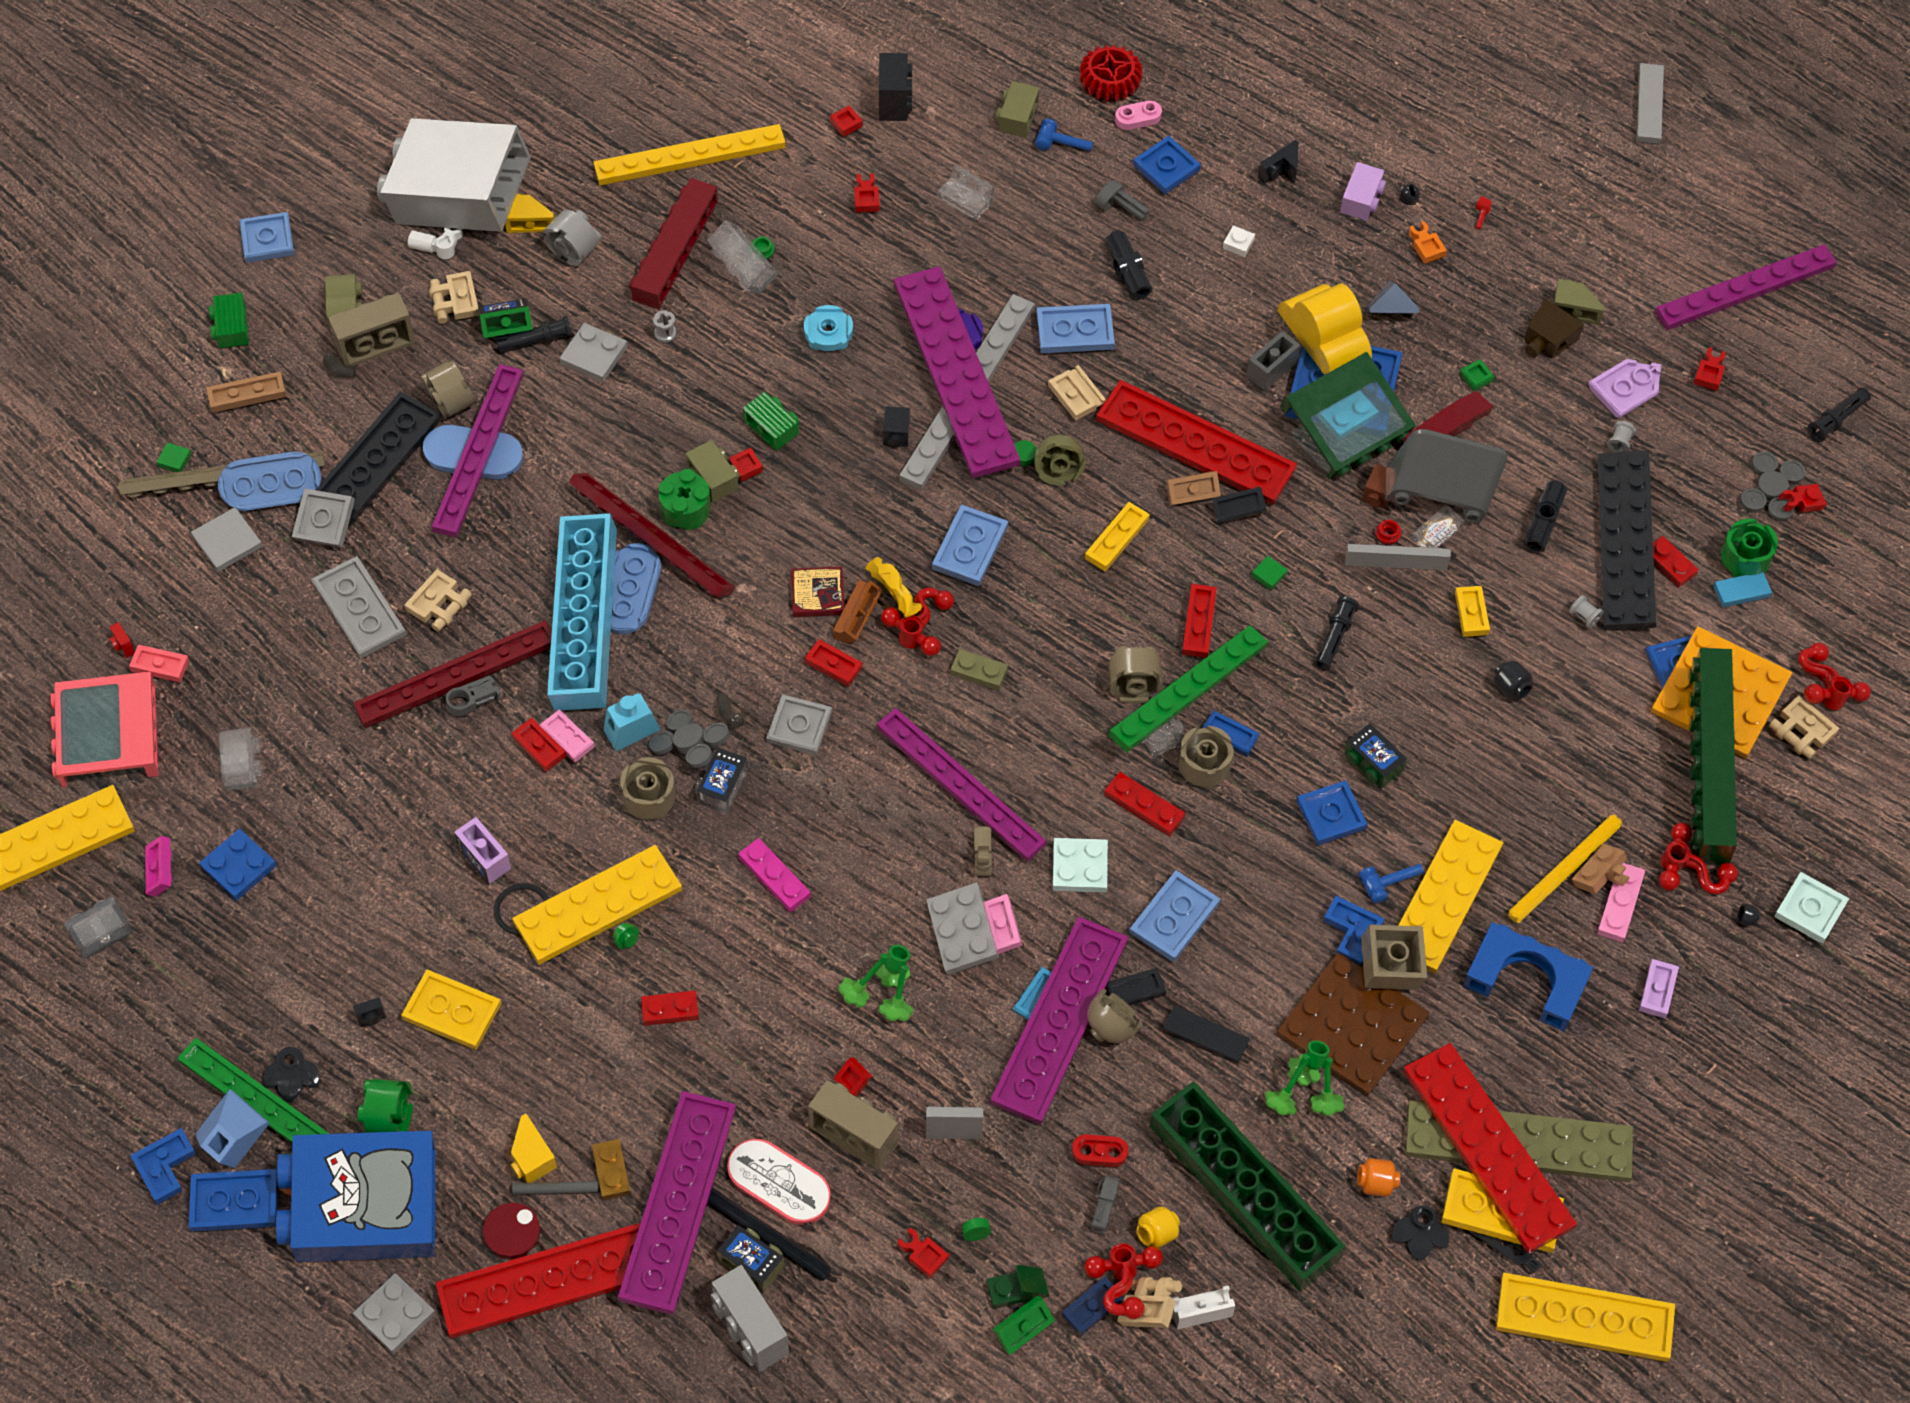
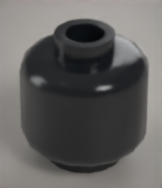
[1494,661,1533,699]

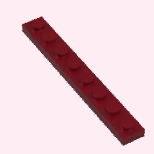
[569,473,735,597]
[353,620,552,728]

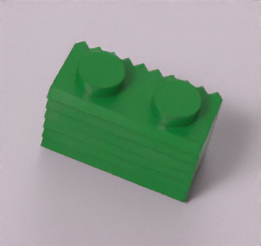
[209,292,249,348]
[743,392,799,451]

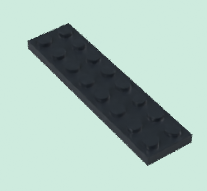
[1598,450,1656,630]

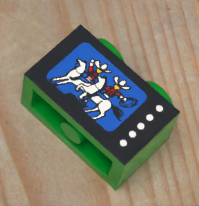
[478,298,533,338]

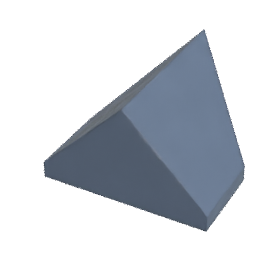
[1367,281,1419,313]

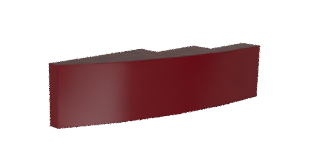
[1404,391,1494,441]

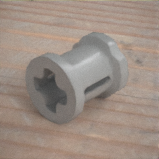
[653,310,677,343]
[1607,421,1636,452]
[1569,595,1604,629]

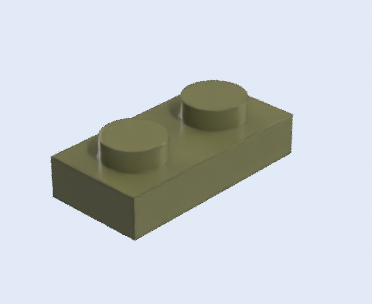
[950,649,1008,691]

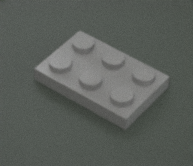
[926,882,999,975]

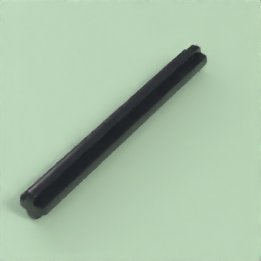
[708,1187,831,1281]

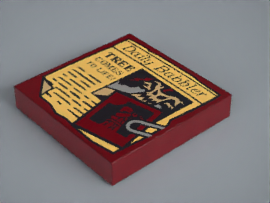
[791,566,845,617]

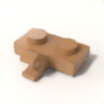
[1572,843,1630,894]

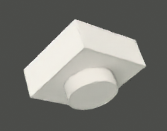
[1223,226,1255,257]

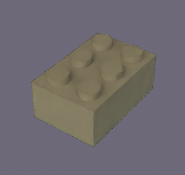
[328,292,415,369]
[808,1080,898,1171]

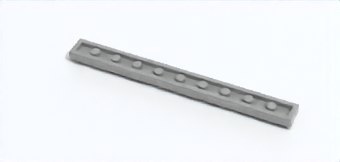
[899,294,1035,490]

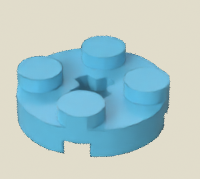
[804,305,853,351]

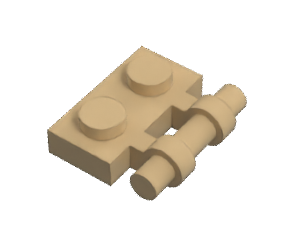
[429,271,479,324]
[404,569,472,632]
[1769,695,1840,760]
[1117,1277,1182,1328]

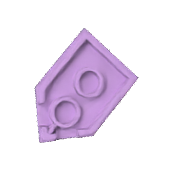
[1588,359,1661,418]

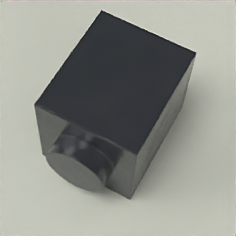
[883,406,910,447]

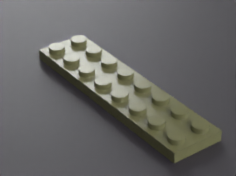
[1405,1100,1633,1182]

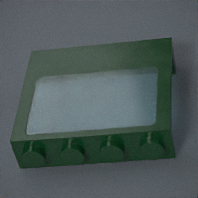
[1280,352,1416,480]

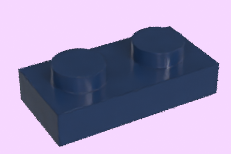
[1062,1276,1124,1336]

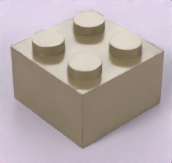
[1361,925,1427,990]

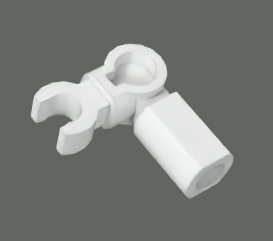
[408,228,463,259]

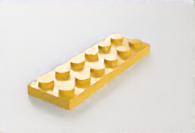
[0,785,135,891]
[1398,820,1504,974]
[512,845,682,965]
[1496,1272,1675,1362]

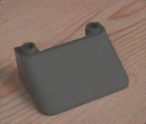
[1385,429,1507,524]

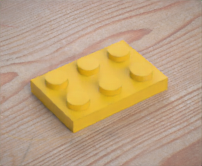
[401,969,502,1050]

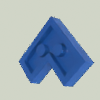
[1323,896,1385,966]
[130,1128,196,1205]

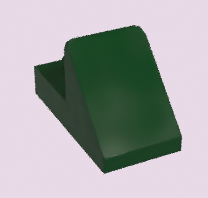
[986,1265,1049,1309]

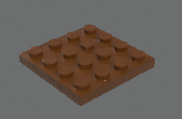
[1276,953,1430,1097]

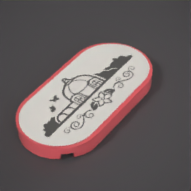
[727,1139,830,1225]

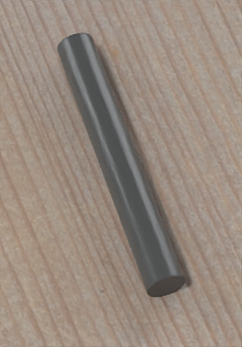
[512,1181,598,1195]

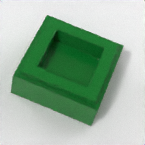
[1459,359,1495,392]
[156,442,192,472]
[1251,556,1288,591]

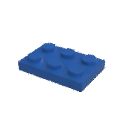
[189,1169,278,1232]

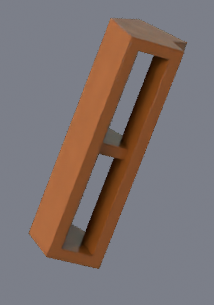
[833,580,882,644]

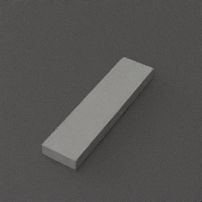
[1636,63,1664,144]
[1345,544,1451,570]

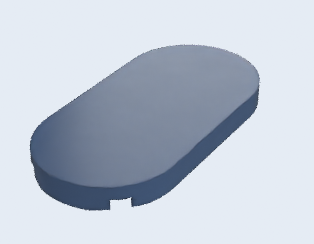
[423,425,523,480]
[218,451,321,511]
[611,543,661,634]

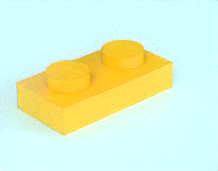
[1455,586,1490,637]

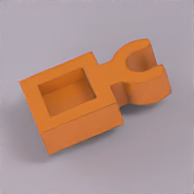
[1409,221,1447,264]

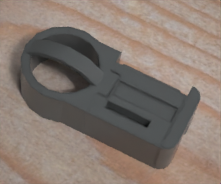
[446,676,500,717]
[1091,1175,1120,1236]

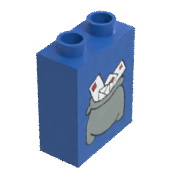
[276,1131,436,1262]

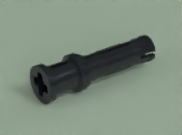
[496,315,573,353]
[1807,387,1871,442]
[1314,596,1360,671]

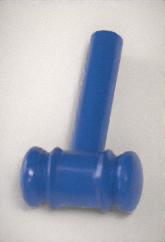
[1035,119,1093,152]
[1358,864,1423,904]

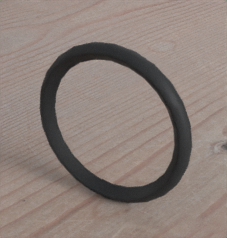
[494,883,550,935]

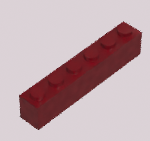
[629,178,718,310]

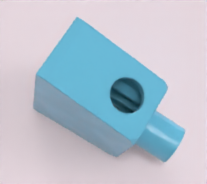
[603,693,660,752]

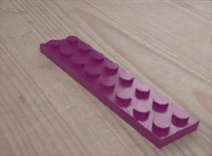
[990,916,1128,1125]
[618,1091,736,1315]

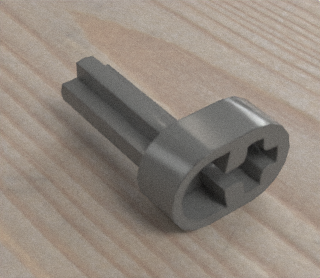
[1094,179,1150,221]

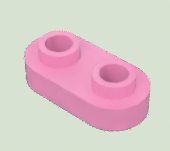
[1115,101,1162,130]

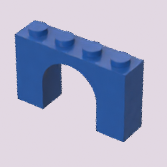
[1463,922,1594,1032]

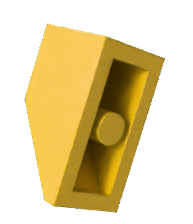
[505,194,554,233]
[510,1113,557,1183]

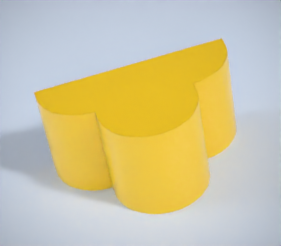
[1277,283,1372,375]

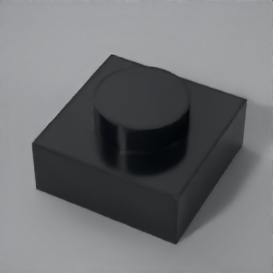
[353,997,386,1027]

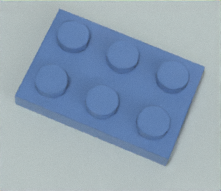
[1036,304,1115,353]
[932,504,1008,586]
[1129,870,1220,962]

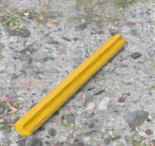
[1508,814,1622,923]

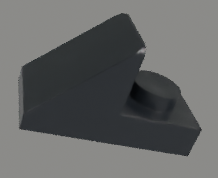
[1258,140,1299,184]

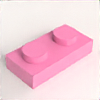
[984,894,1023,954]

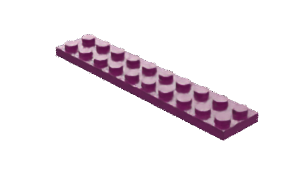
[894,266,1020,478]

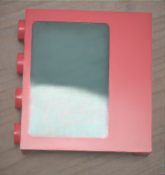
[51,672,159,787]

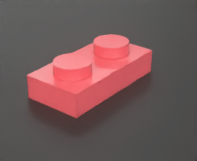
[129,645,189,683]

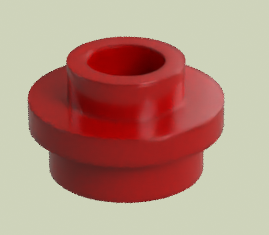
[1376,520,1401,544]

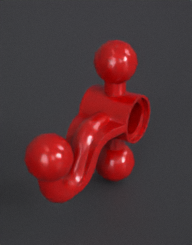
[881,587,954,656]
[1798,642,1871,710]
[1659,823,1738,895]
[1084,1243,1163,1320]

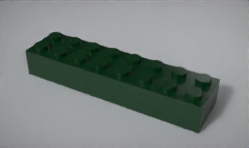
[1688,648,1737,865]
[1149,1081,1346,1292]

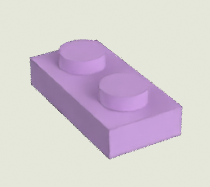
[1639,959,1679,1019]

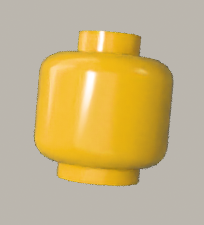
[1136,1206,1180,1248]

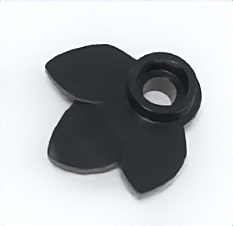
[263,1047,320,1103]
[1392,1206,1449,1261]

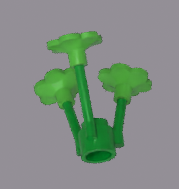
[838,945,913,1021]
[1265,1040,1344,1116]

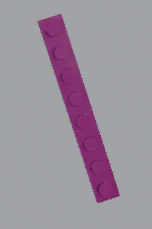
[1655,244,1837,331]
[432,364,524,538]
[877,708,1046,862]

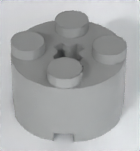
[543,210,602,266]

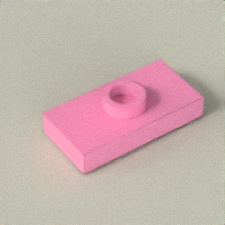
[540,709,595,763]

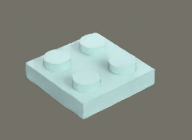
[1053,838,1108,893]
[1774,872,1849,944]

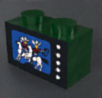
[1344,723,1407,789]

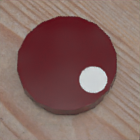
[483,1202,541,1260]

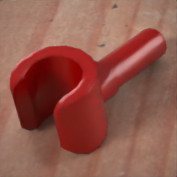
[1475,196,1492,230]

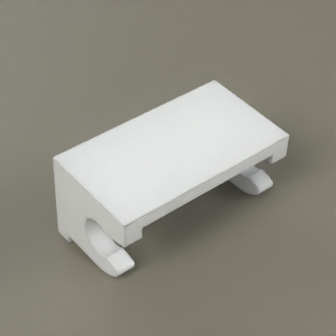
[1173,1285,1235,1329]

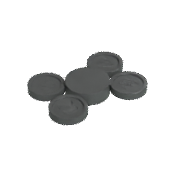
[1740,452,1806,521]
[649,710,730,768]

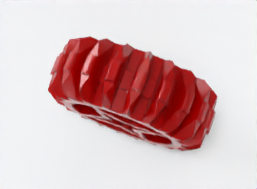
[1079,43,1143,102]

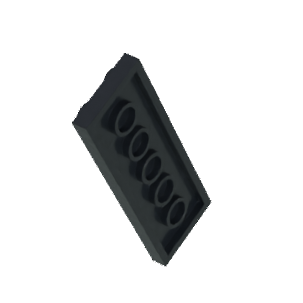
[315,391,442,526]

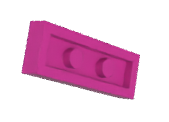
[738,838,811,913]

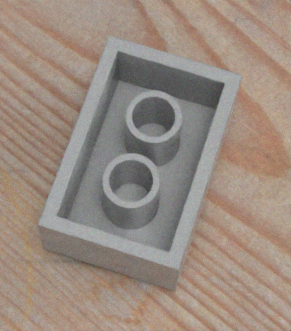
[710,1265,789,1372]

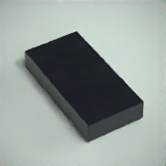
[1212,486,1267,525]
[1106,968,1166,1006]

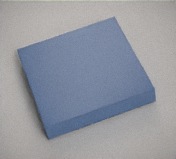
[239,212,295,263]

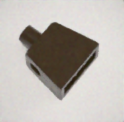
[1524,299,1584,358]

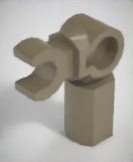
[974,826,992,876]

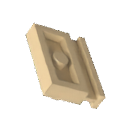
[1048,365,1106,421]

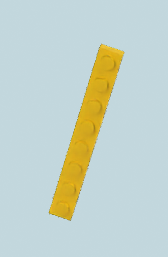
[593,124,786,186]

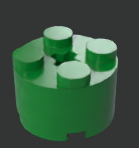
[658,469,711,530]
[1720,519,1778,578]
[358,1078,413,1133]

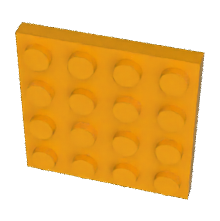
[1651,626,1793,759]

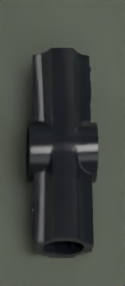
[1105,230,1152,300]
[1523,480,1568,554]

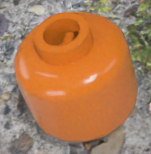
[1357,1158,1400,1197]

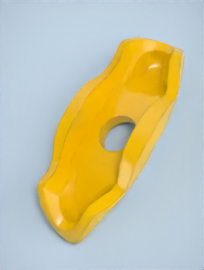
[865,557,922,618]

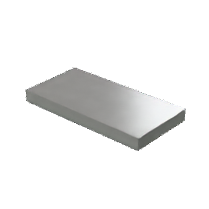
[311,556,407,659]

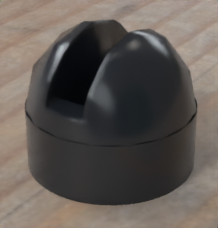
[1400,184,1420,205]
[1737,903,1760,926]

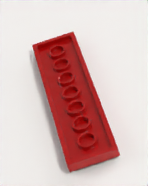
[1096,380,1297,505]
[1403,1043,1577,1254]
[435,1223,641,1339]

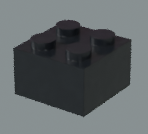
[879,53,912,121]

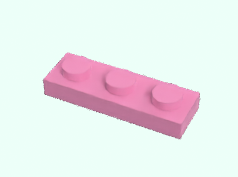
[1597,863,1646,943]

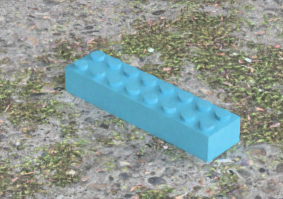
[547,513,617,711]

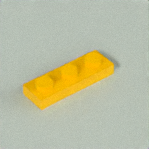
[1085,502,1150,572]

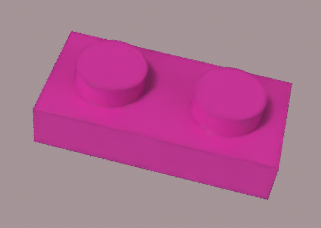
[145,836,172,897]

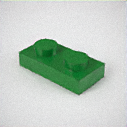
[993,1295,1055,1355]

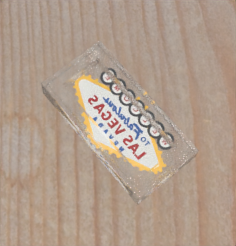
[1411,505,1465,548]

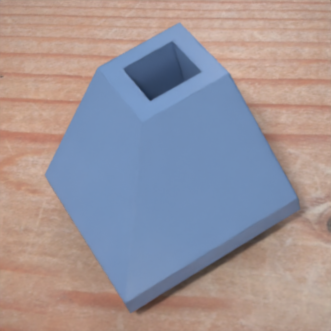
[195,1089,269,1168]

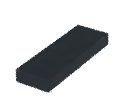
[1162,1005,1250,1065]

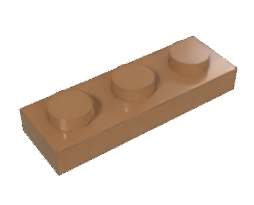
[206,371,287,413]

